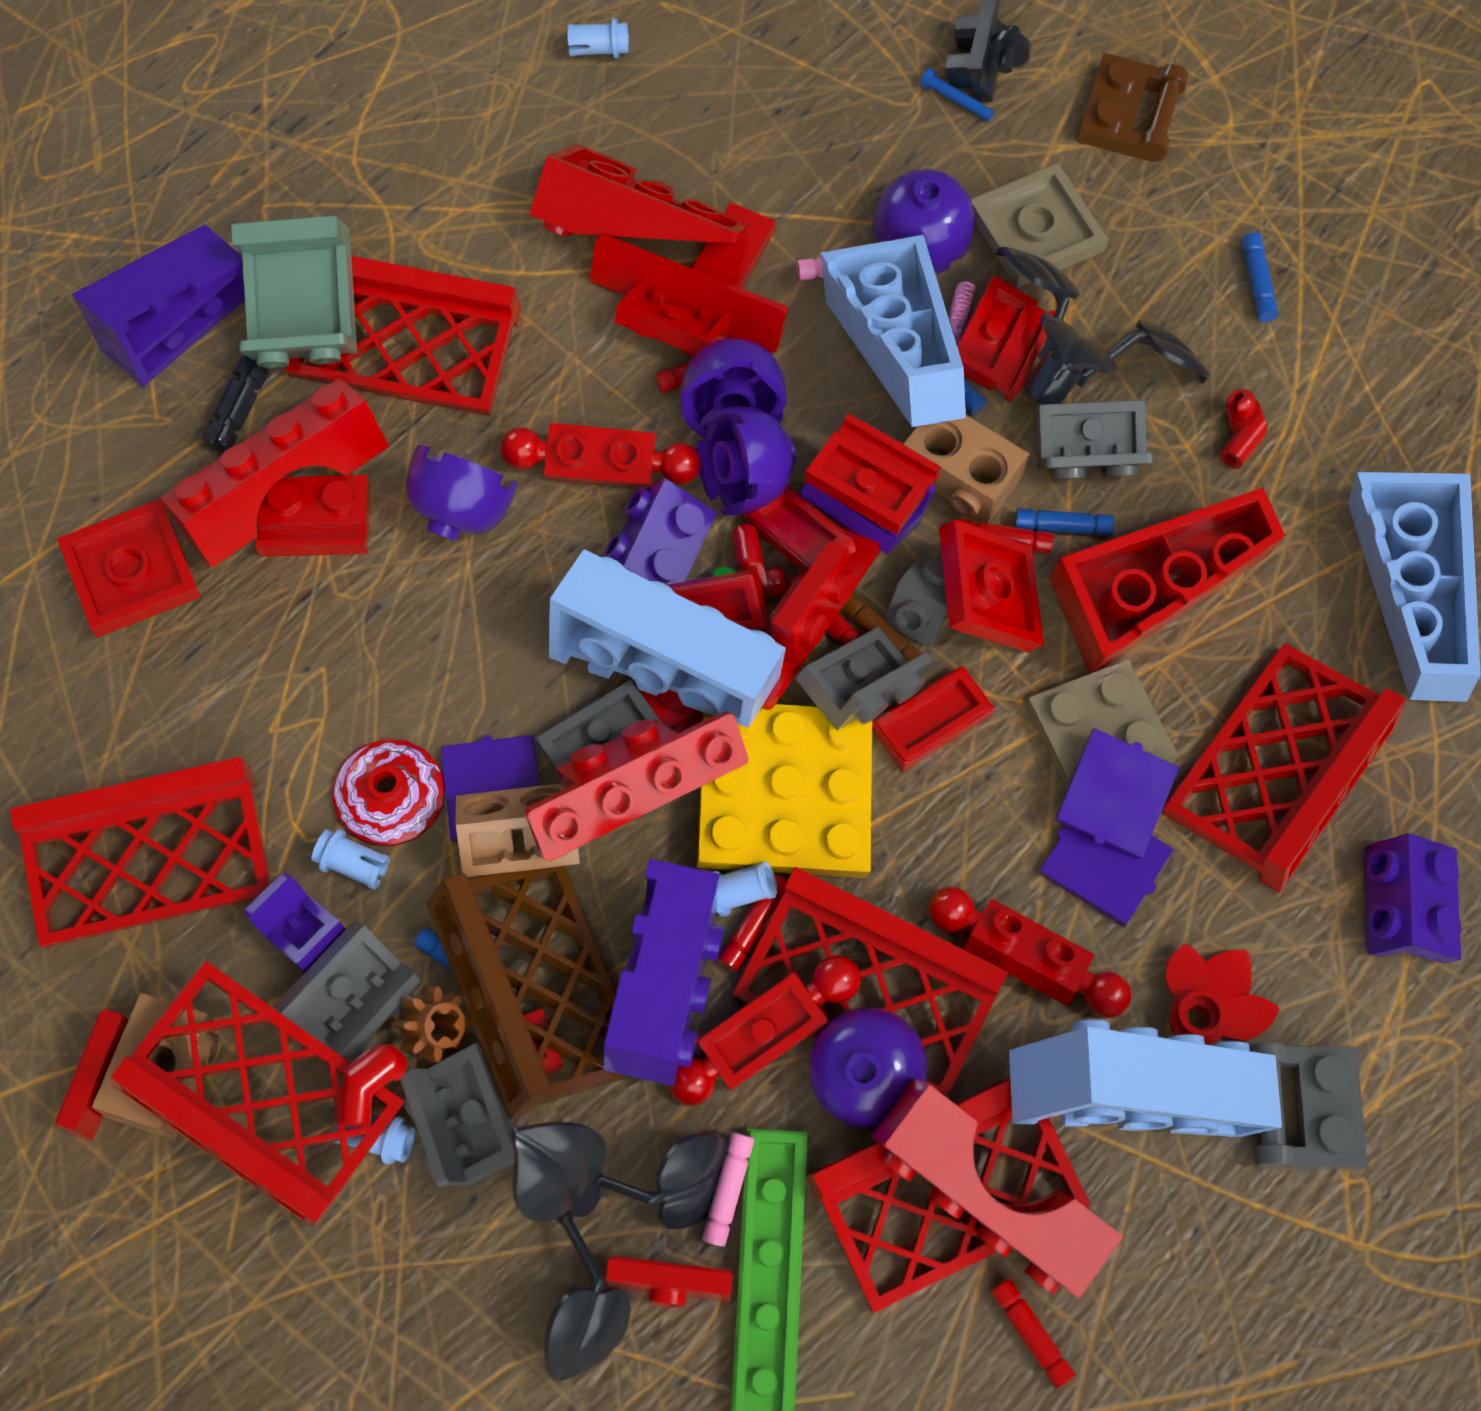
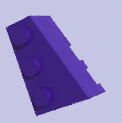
[72,224,245,387]
[604,859,725,1087]

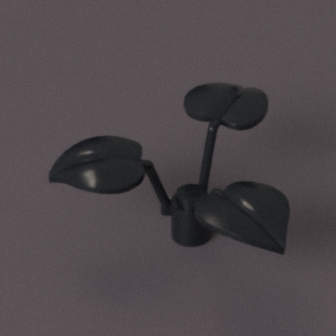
[995,246,1210,404]
[511,1122,729,1382]

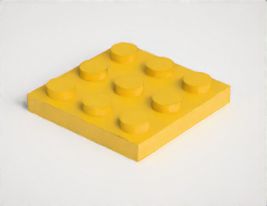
[696,704,872,879]

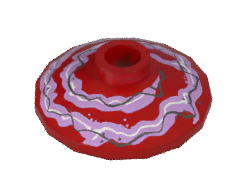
[332,739,445,847]

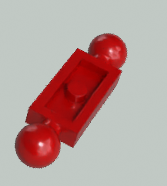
[500,423,701,488]
[929,886,1132,1019]
[668,955,861,1106]

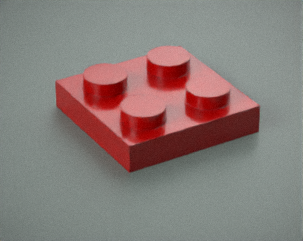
[57,499,201,638]
[939,519,1044,653]

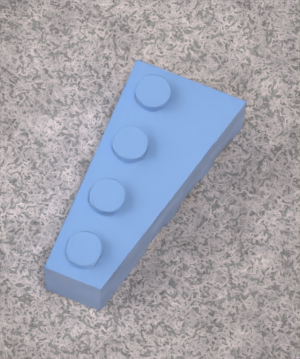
[820,235,966,427]
[1348,472,1480,702]
[549,549,786,728]
[1009,1020,1282,1137]

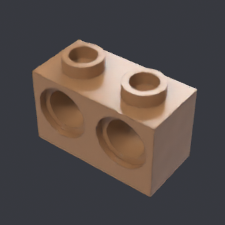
[903,415,1029,523]
[456,783,580,877]

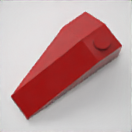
[529,144,749,243]

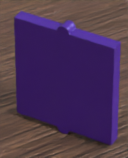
[1054,728,1179,859]
[441,735,539,842]
[1039,826,1174,927]

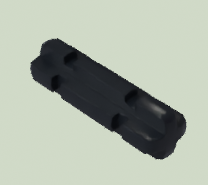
[202,356,268,454]

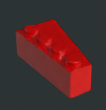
[1049,487,1286,674]

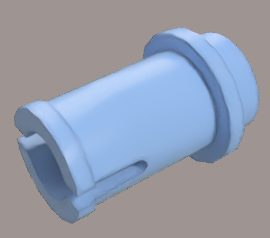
[568,18,629,59]
[311,829,390,890]
[712,861,777,917]
[333,1114,416,1165]

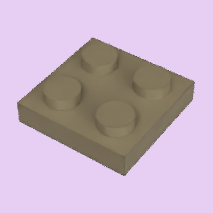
[971,163,1108,288]
[1026,659,1178,789]

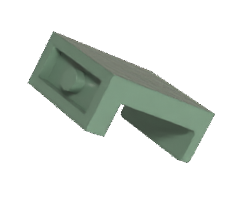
[231,215,357,368]

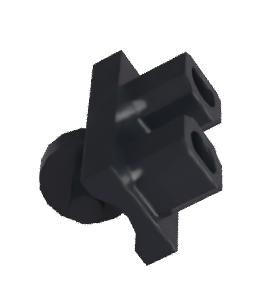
[945,0,1031,102]

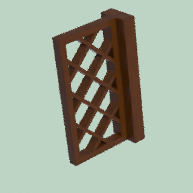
[426,866,630,1119]

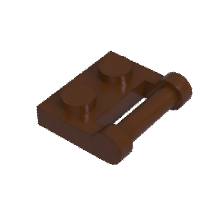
[1077,53,1188,162]

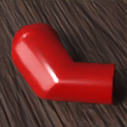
[1219,389,1267,469]
[732,524,786,600]
[339,1044,407,1127]

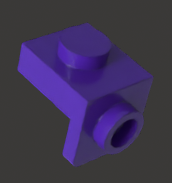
[244,872,346,973]

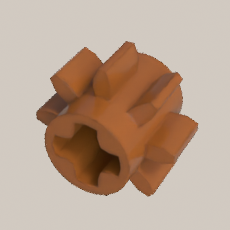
[391,985,471,1062]

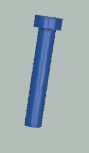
[920,68,995,122]

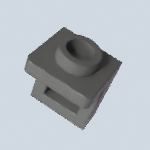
[884,552,948,646]

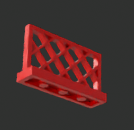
[285,255,522,416]
[1163,643,1406,893]
[9,756,272,948]
[733,867,1008,1098]
[110,961,405,1229]
[806,1077,1091,1313]

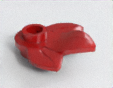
[1165,943,1279,1045]

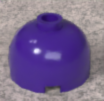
[872,169,975,274]
[681,338,787,439]
[697,406,796,516]
[406,444,519,542]
[809,1008,927,1128]

